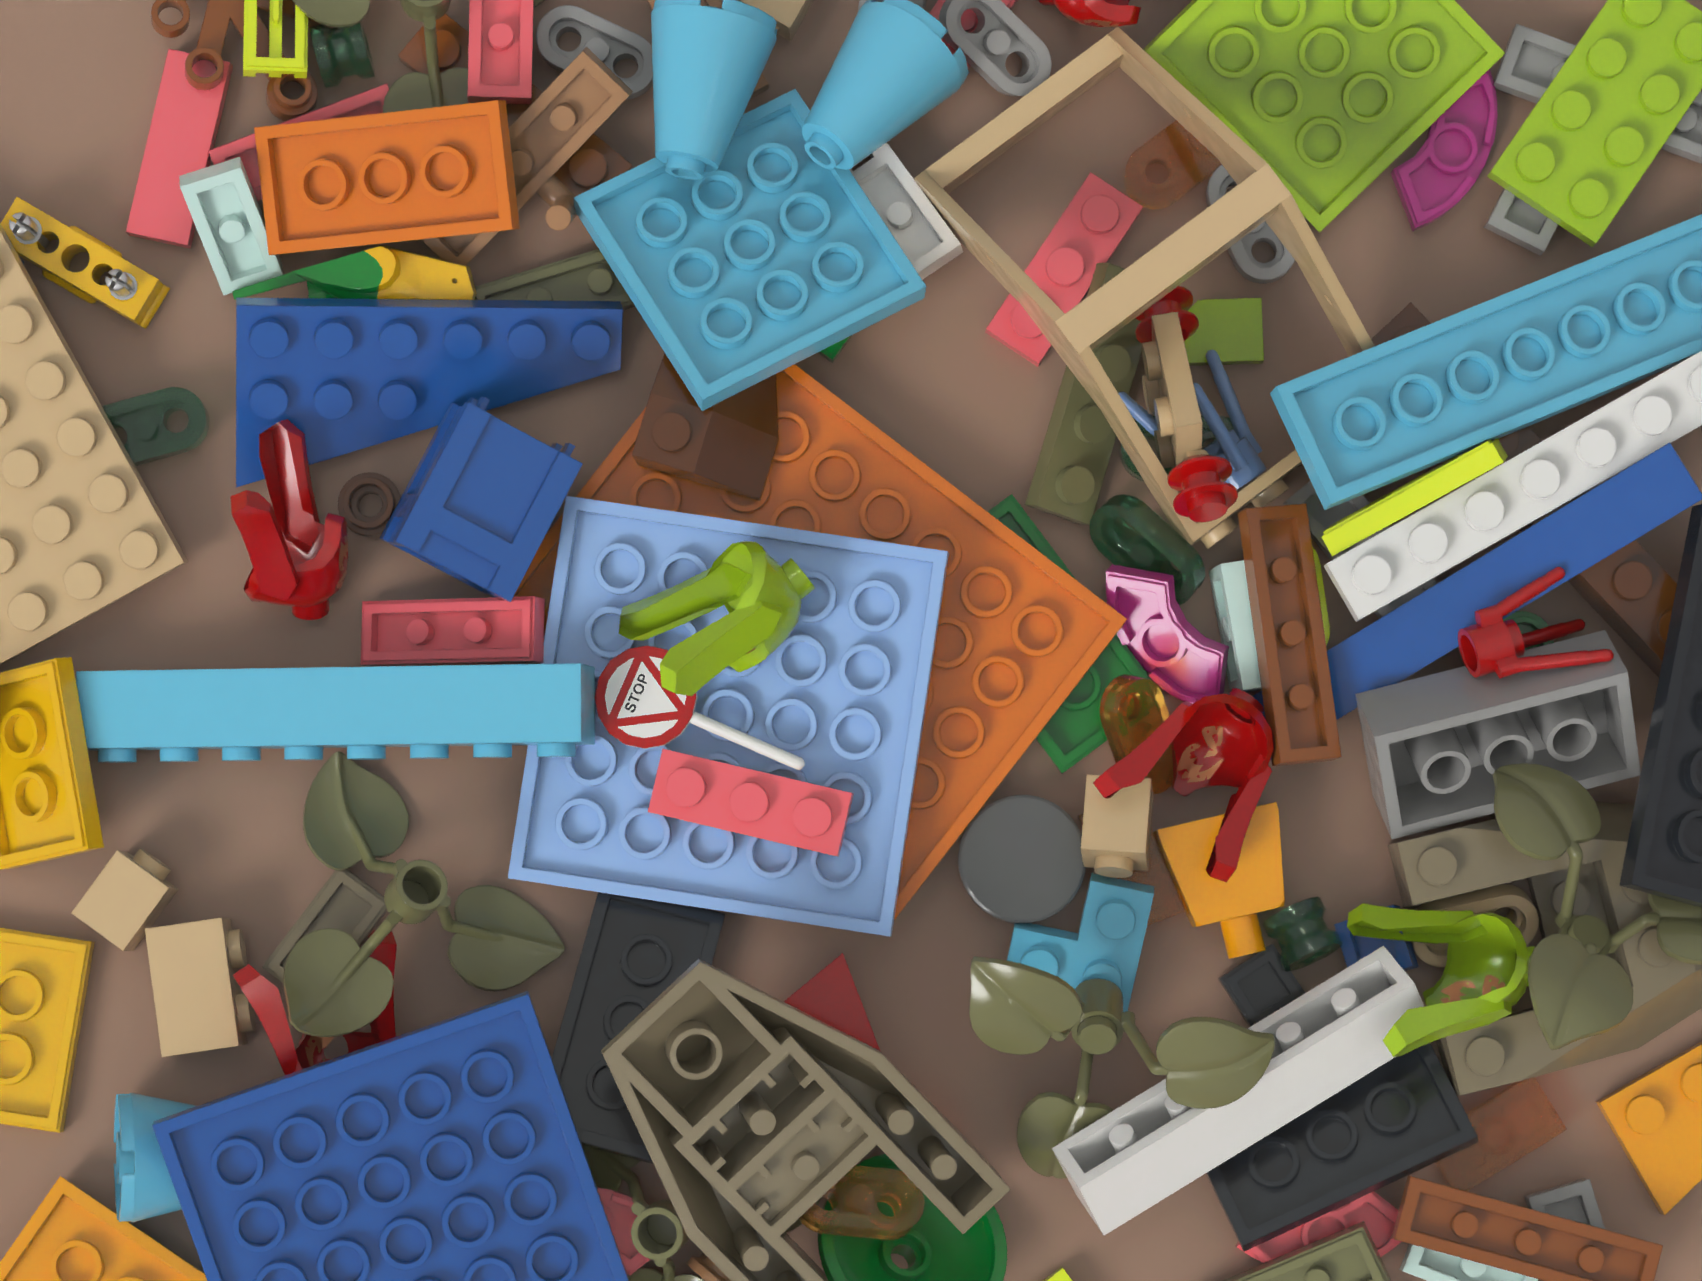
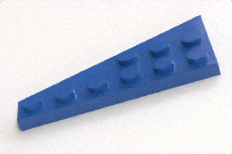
[236,297,623,488]

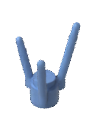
[1118,350,1267,489]

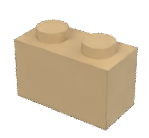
[145,917,255,1057]

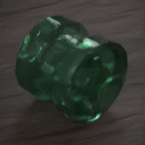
[310,22,376,89]
[1263,897,1343,972]

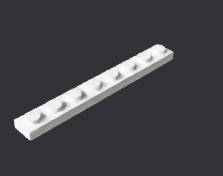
[1324,351,1702,622]

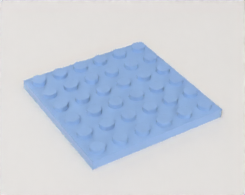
[508,496,949,937]

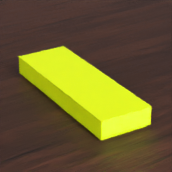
[1321,439,1508,556]

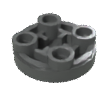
[958,795,1086,923]

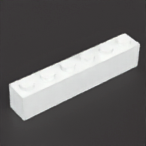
[1052,945,1424,1235]

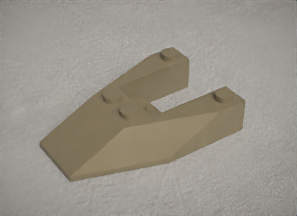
[1388,801,1702,1096]
[601,959,1011,1281]

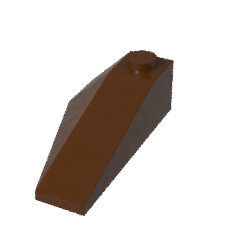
[632,353,779,501]

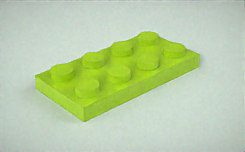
[1487,0,1702,247]

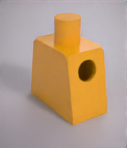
[1153,802,1285,959]

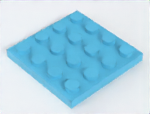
[574,89,926,411]

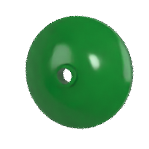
[818,1154,1007,1281]

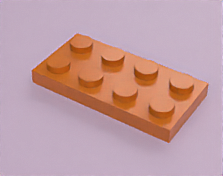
[254,100,520,255]

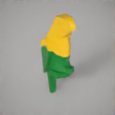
[232,246,477,300]

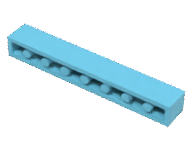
[76,663,595,763]

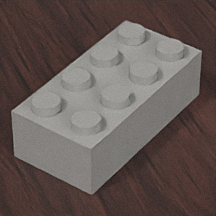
[1355,630,1641,839]

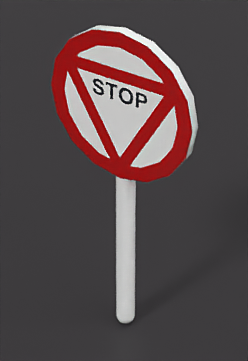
[595,645,805,770]

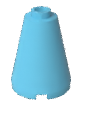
[651,0,778,180]
[801,0,969,170]
[114,1092,197,1223]

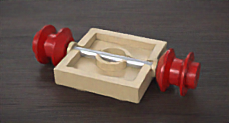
[1135,286,1238,522]

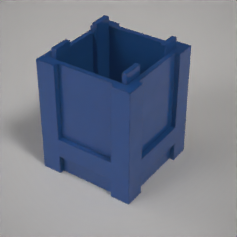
[380,397,583,602]

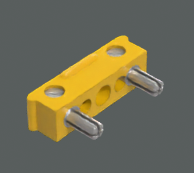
[0,197,170,329]

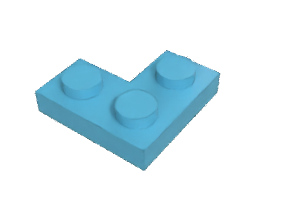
[1007,873,1154,1012]

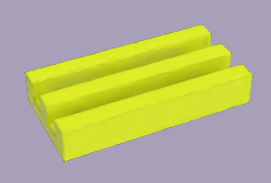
[243,0,308,78]

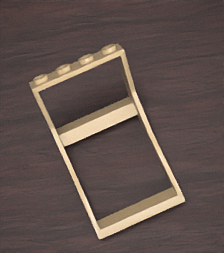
[914,27,1374,550]

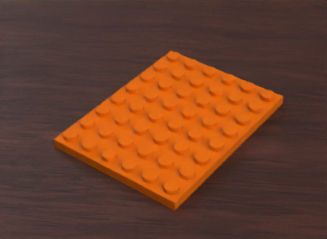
[514,364,1127,921]

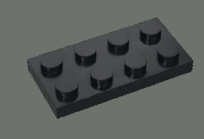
[552,892,725,1164]
[1206,1043,1478,1251]

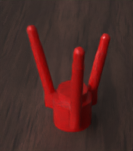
[1458,567,1614,679]

